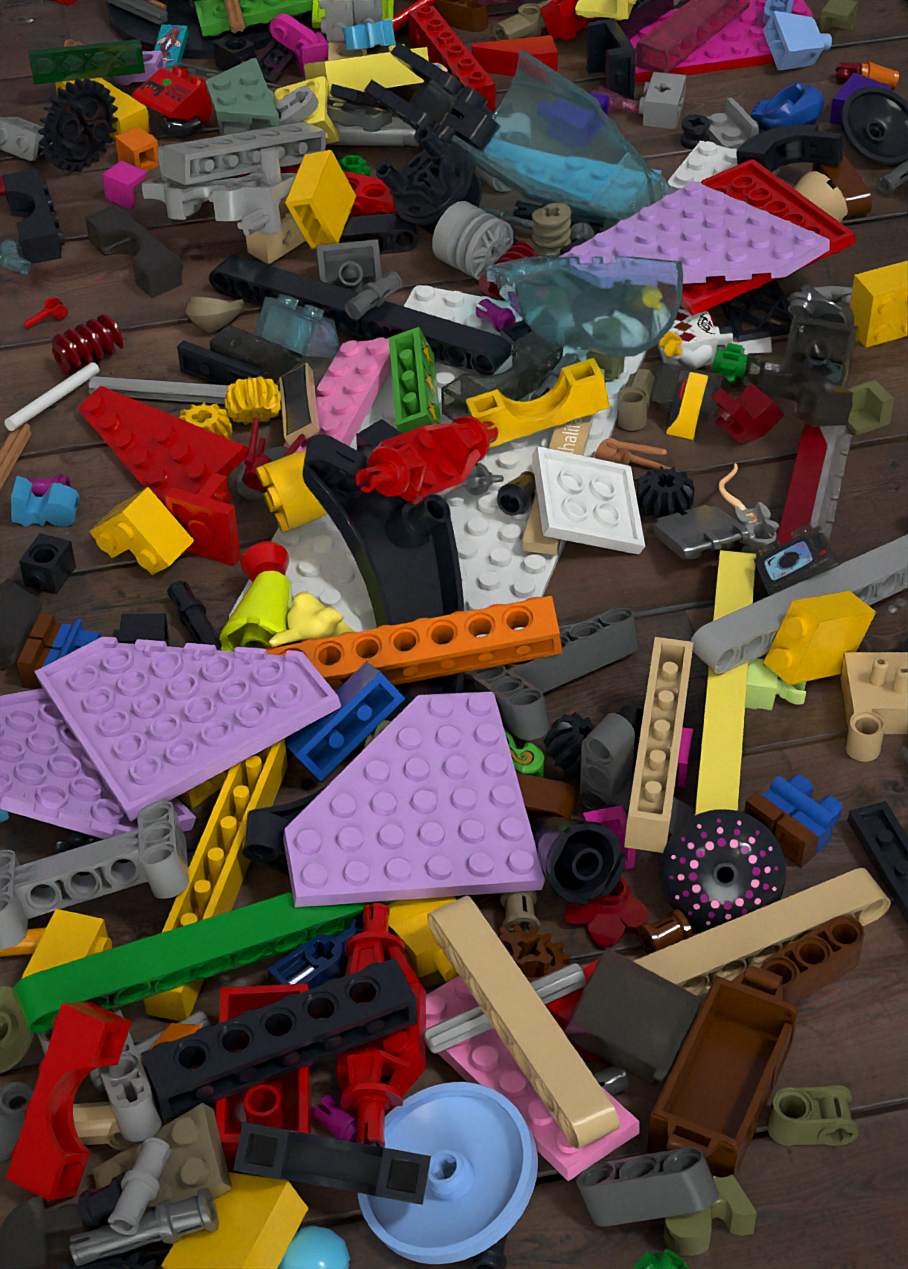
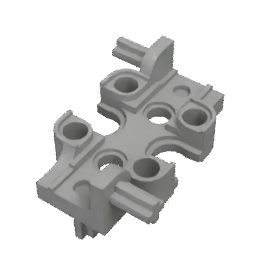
[142,146,297,235]

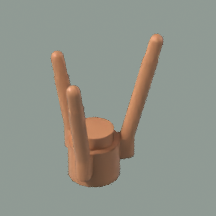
[595,437,671,492]

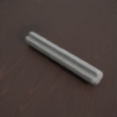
[424,963,586,1054]

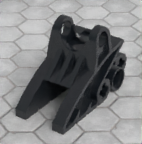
[364,43,500,156]

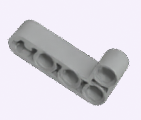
[38,1007,162,1142]

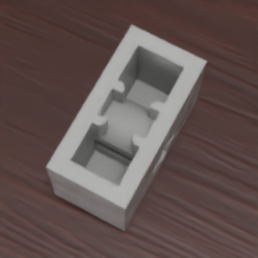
[639,72,686,129]

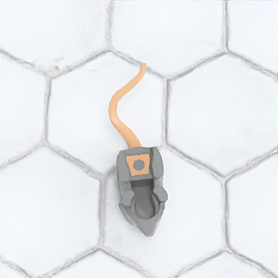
[718,463,779,558]

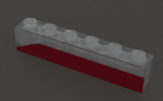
[773,414,852,580]

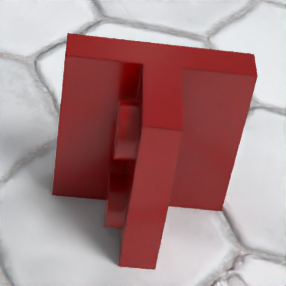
[165,473,241,566]

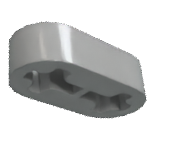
[266,86,319,127]

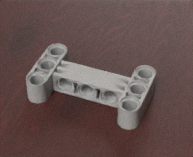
[0,801,189,950]

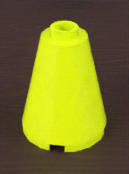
[219,571,294,652]

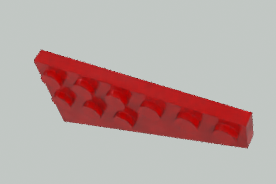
[77,385,248,508]

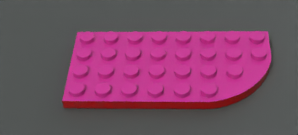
[597,0,813,83]

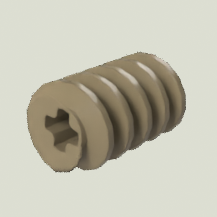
[532,203,571,271]

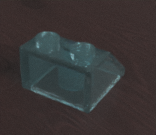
[254,294,340,358]

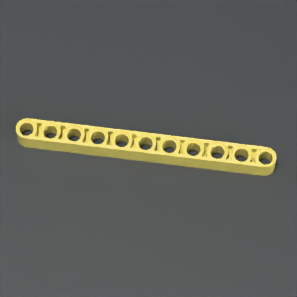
[695,550,756,815]

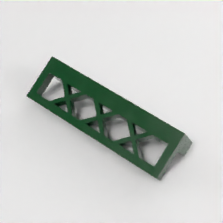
[29,39,145,84]

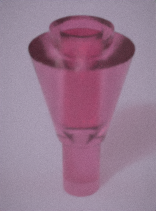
[591,85,640,113]

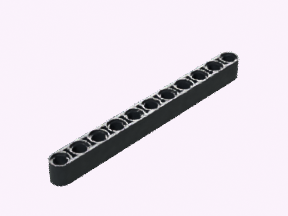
[209,255,512,377]

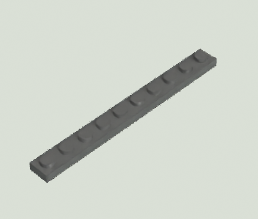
[164,62,392,132]

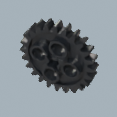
[38,78,118,173]

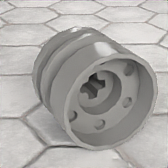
[432,201,513,280]

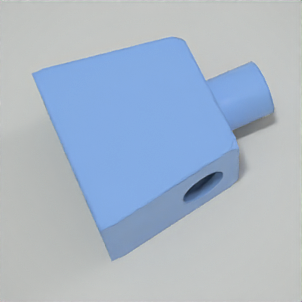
[763,11,832,70]

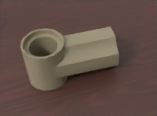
[617,368,658,431]

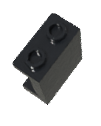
[586,18,636,105]

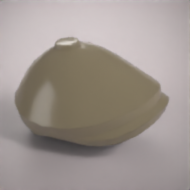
[185,296,245,333]

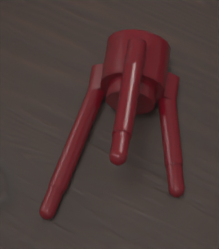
[242,417,305,491]

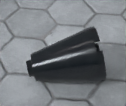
[530,816,625,905]

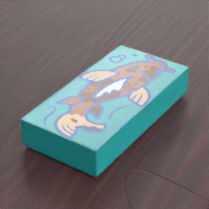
[154,24,189,67]

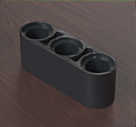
[338,213,418,255]

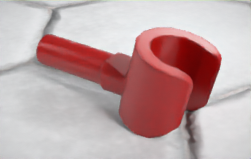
[23,297,68,329]

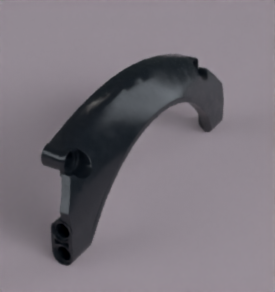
[242,434,464,876]

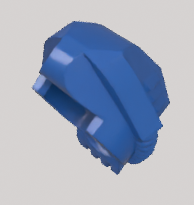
[750,82,825,131]

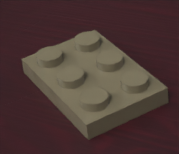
[93,1103,232,1253]

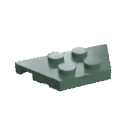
[205,58,280,127]

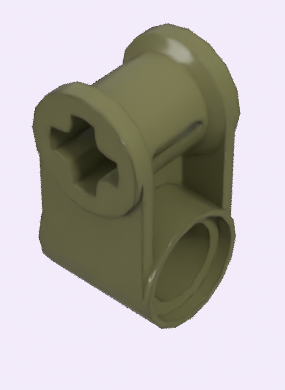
[767,1085,859,1146]

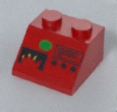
[132,65,213,122]

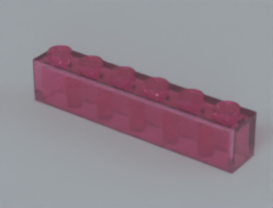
[635,0,750,73]

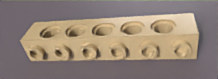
[624,637,694,853]

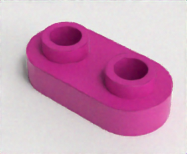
[269,13,320,57]

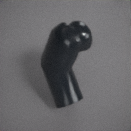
[160,115,204,139]

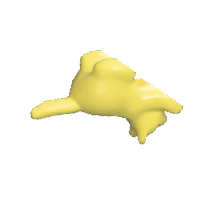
[269,591,355,647]

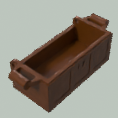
[647,964,799,1179]

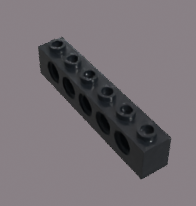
[141,958,418,1121]

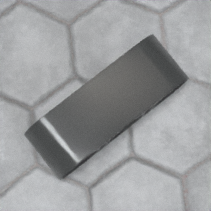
[576,1147,719,1226]

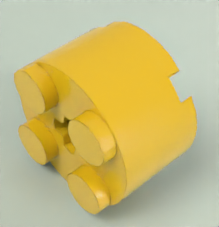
[256,451,327,533]

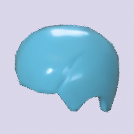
[278,1226,350,1269]

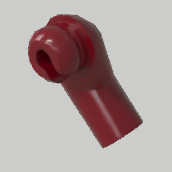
[836,62,866,82]

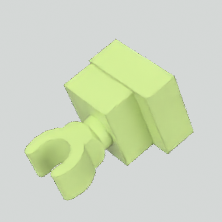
[745,658,807,710]

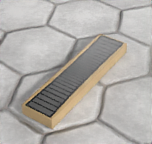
[279,363,320,446]

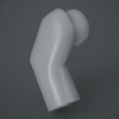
[814,286,852,306]

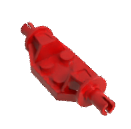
[356,416,498,505]
[337,903,426,1147]

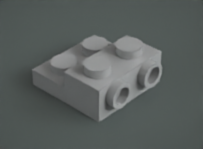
[319,0,383,42]

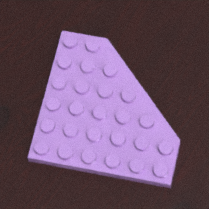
[559,181,830,289]
[35,637,341,822]
[0,688,196,839]
[283,692,545,907]

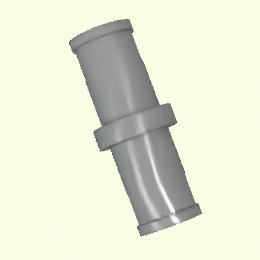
[108,1137,172,1235]

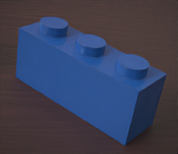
[285,662,405,781]

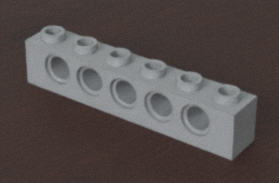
[163,122,326,185]

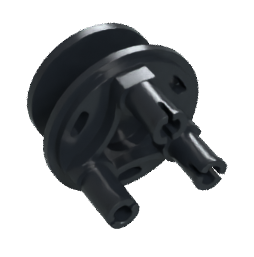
[376,126,482,234]

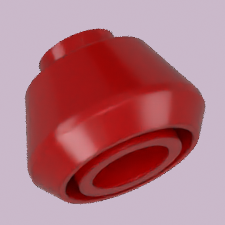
[240,541,290,582]

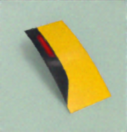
[666,370,708,440]

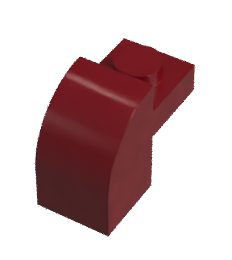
[711,383,784,444]

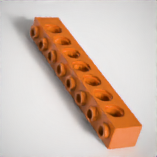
[265,596,563,692]

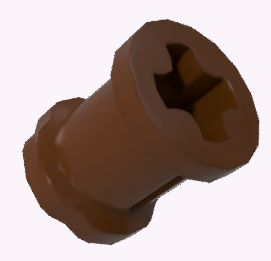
[637,909,693,955]

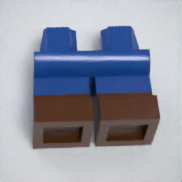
[17,612,101,689]
[744,774,842,868]

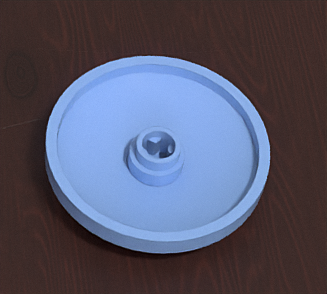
[358,1082,538,1264]

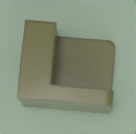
[819,0,858,34]
[838,380,894,435]

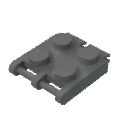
[653,505,750,560]

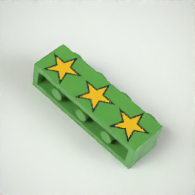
[389,327,441,434]

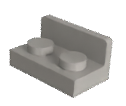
[707,97,759,149]
[0,117,45,161]

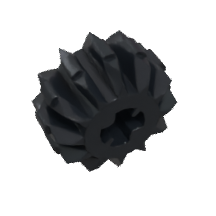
[636,465,695,519]
[543,712,595,781]

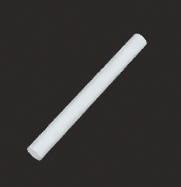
[4,362,100,431]

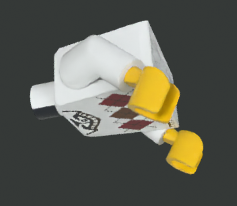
[644,285,733,373]

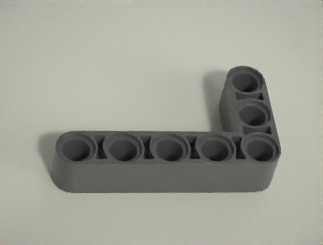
[472,608,639,740]
[580,713,733,882]

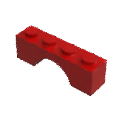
[6,1002,132,1201]

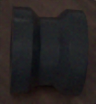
[680,114,710,150]

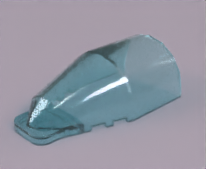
[451,49,670,223]
[485,256,683,357]

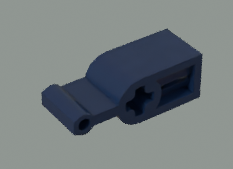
[267,917,363,990]

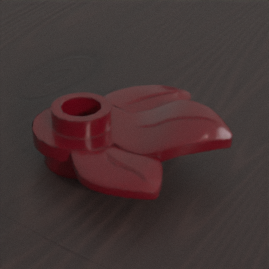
[565,877,648,948]

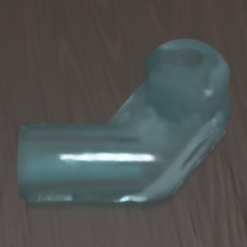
[0,239,31,275]

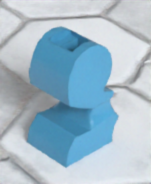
[342,19,395,50]
[11,476,80,527]

